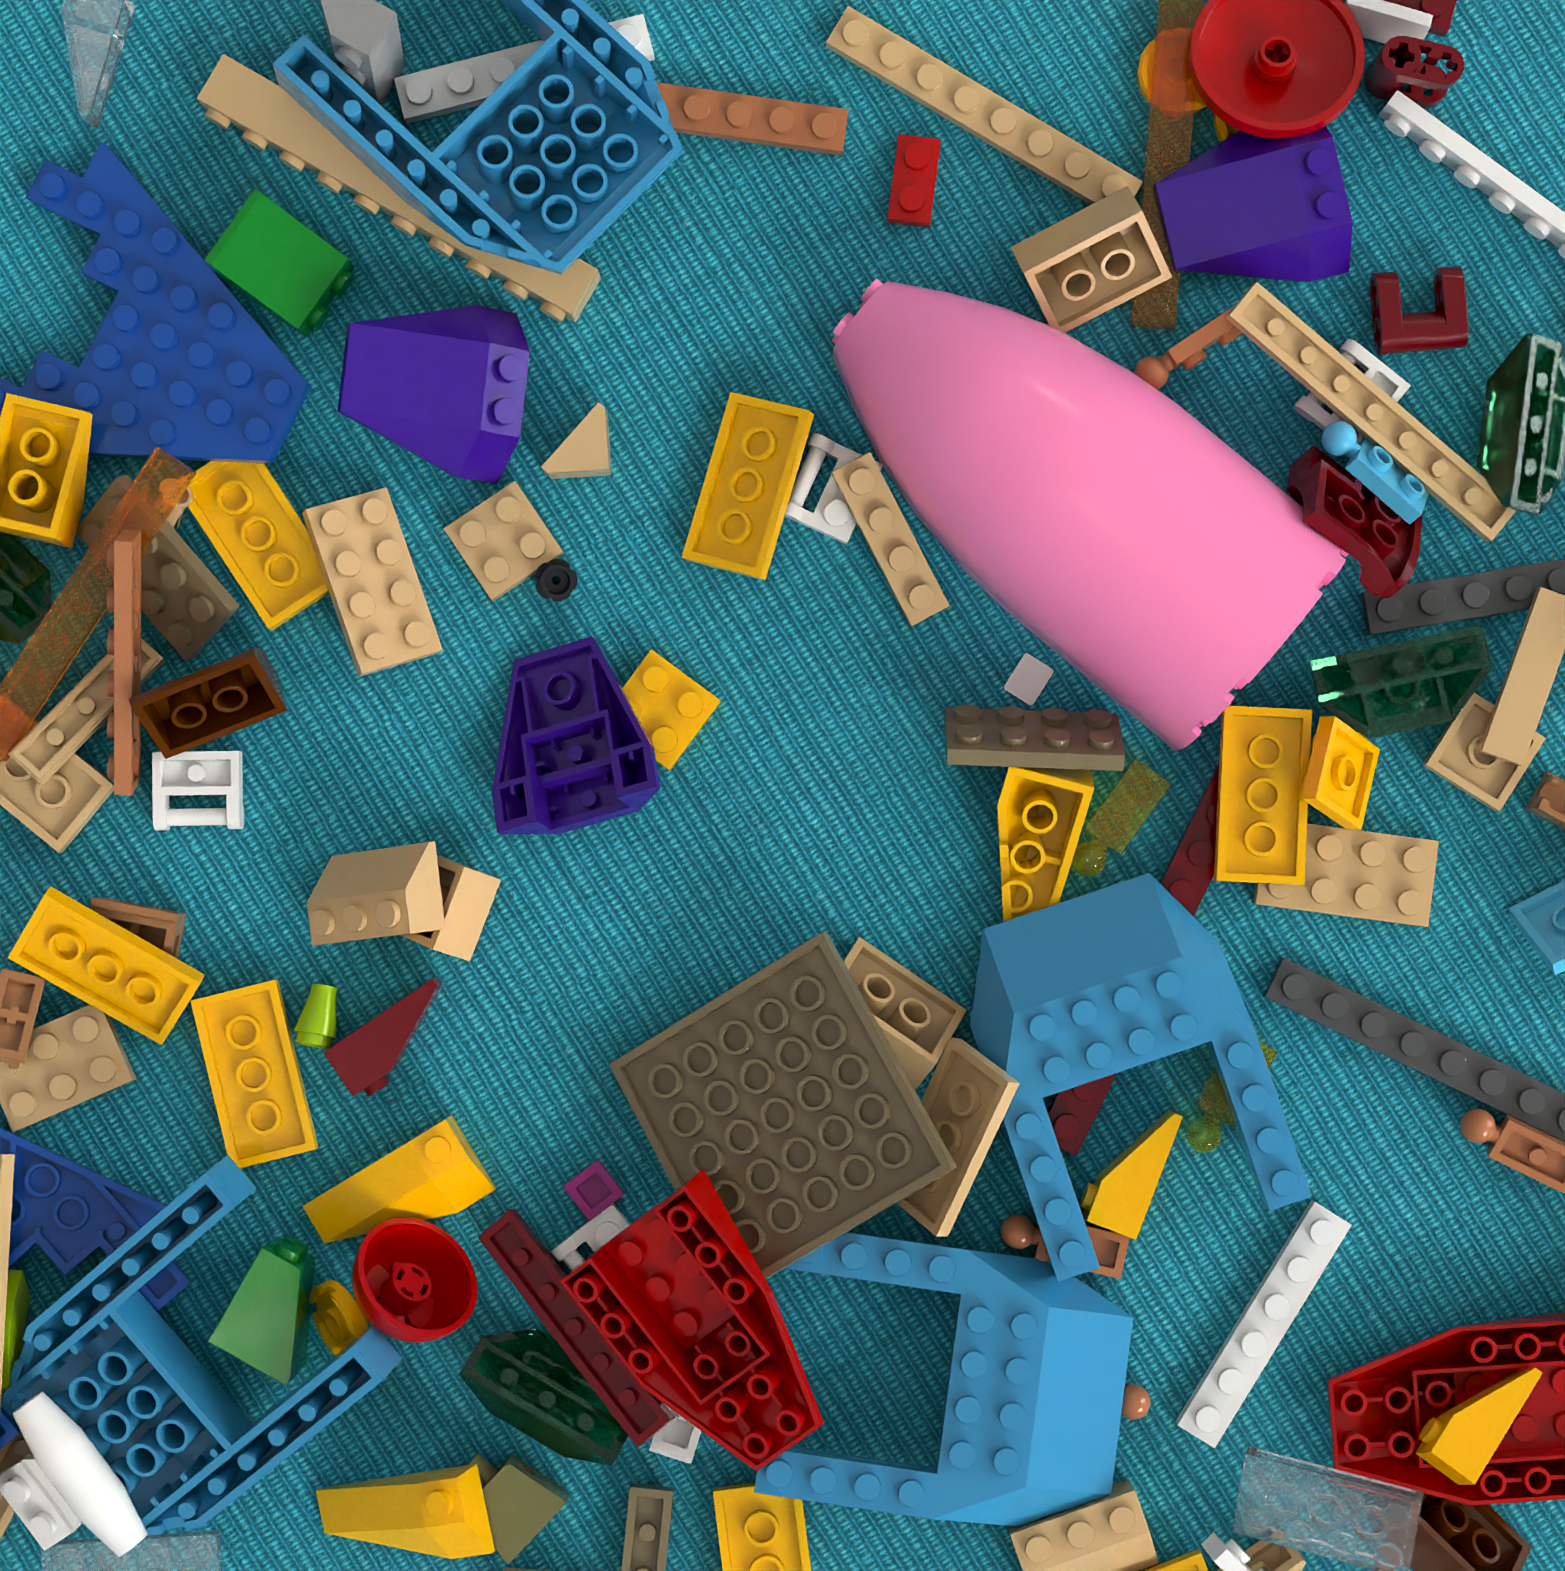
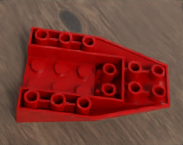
[560,1168,824,1471]
[1327,1312,1565,1505]

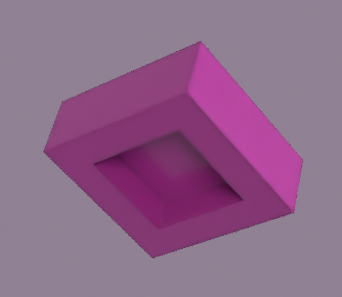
[563,1158,625,1221]

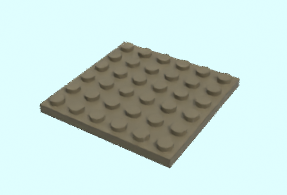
[609,932,957,1279]

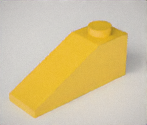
[1079,1110,1183,1240]
[1416,1368,1543,1485]

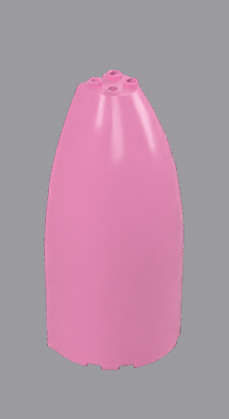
[832,279,1348,751]

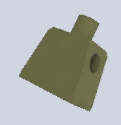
[466,1452,570,1564]

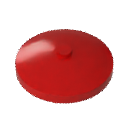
[1188,0,1365,139]

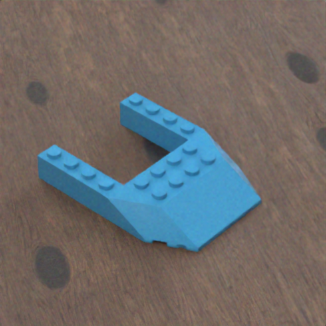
[272,0,683,275]
[970,873,1312,1282]
[1,1155,402,1536]
[754,1231,1133,1526]

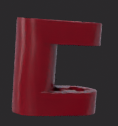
[1364,36,1464,108]
[1369,266,1469,354]

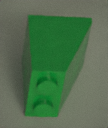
[204,189,355,338]
[208,1235,315,1386]

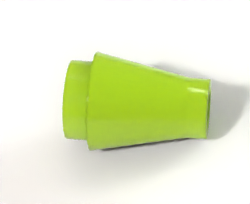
[293,983,338,1049]

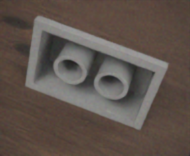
[319,0,405,105]

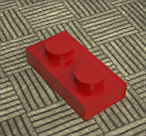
[887,134,941,228]

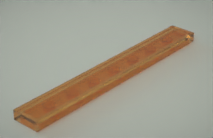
[1131,0,1204,330]
[0,447,196,762]

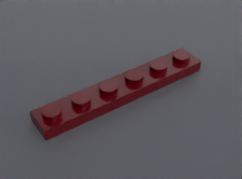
[478,1208,675,1448]

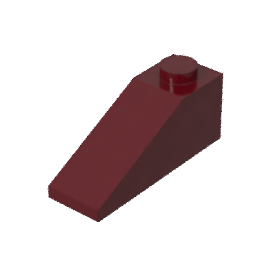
[324,977,443,1097]

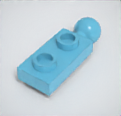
[1321,421,1429,525]

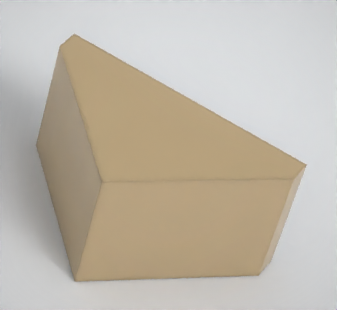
[541,402,611,479]

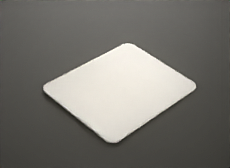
[1004,653,1054,705]

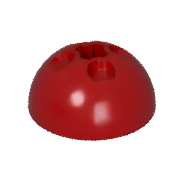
[352,1217,477,1343]

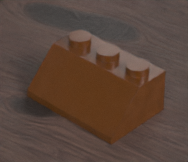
[129,648,287,759]
[1374,1488,1531,1571]

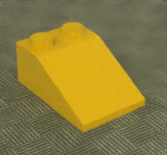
[0,393,93,549]

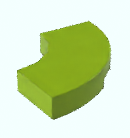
[1,1269,31,1394]

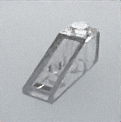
[61,0,135,129]

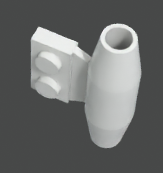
[0,1391,148,1557]

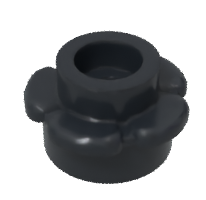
[535,559,578,602]

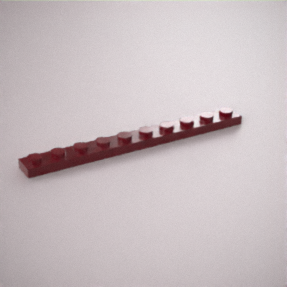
[1047,762,1219,1156]

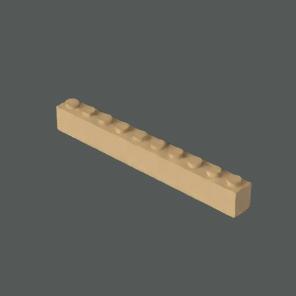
[197,54,601,323]

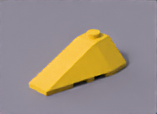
[997,767,1095,922]
[302,1115,496,1243]
[316,1464,495,1559]

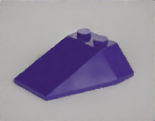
[1154,126,1353,283]
[337,305,530,484]
[492,636,660,835]

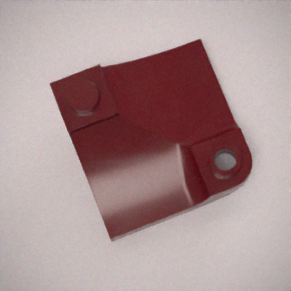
[1286,445,1423,598]

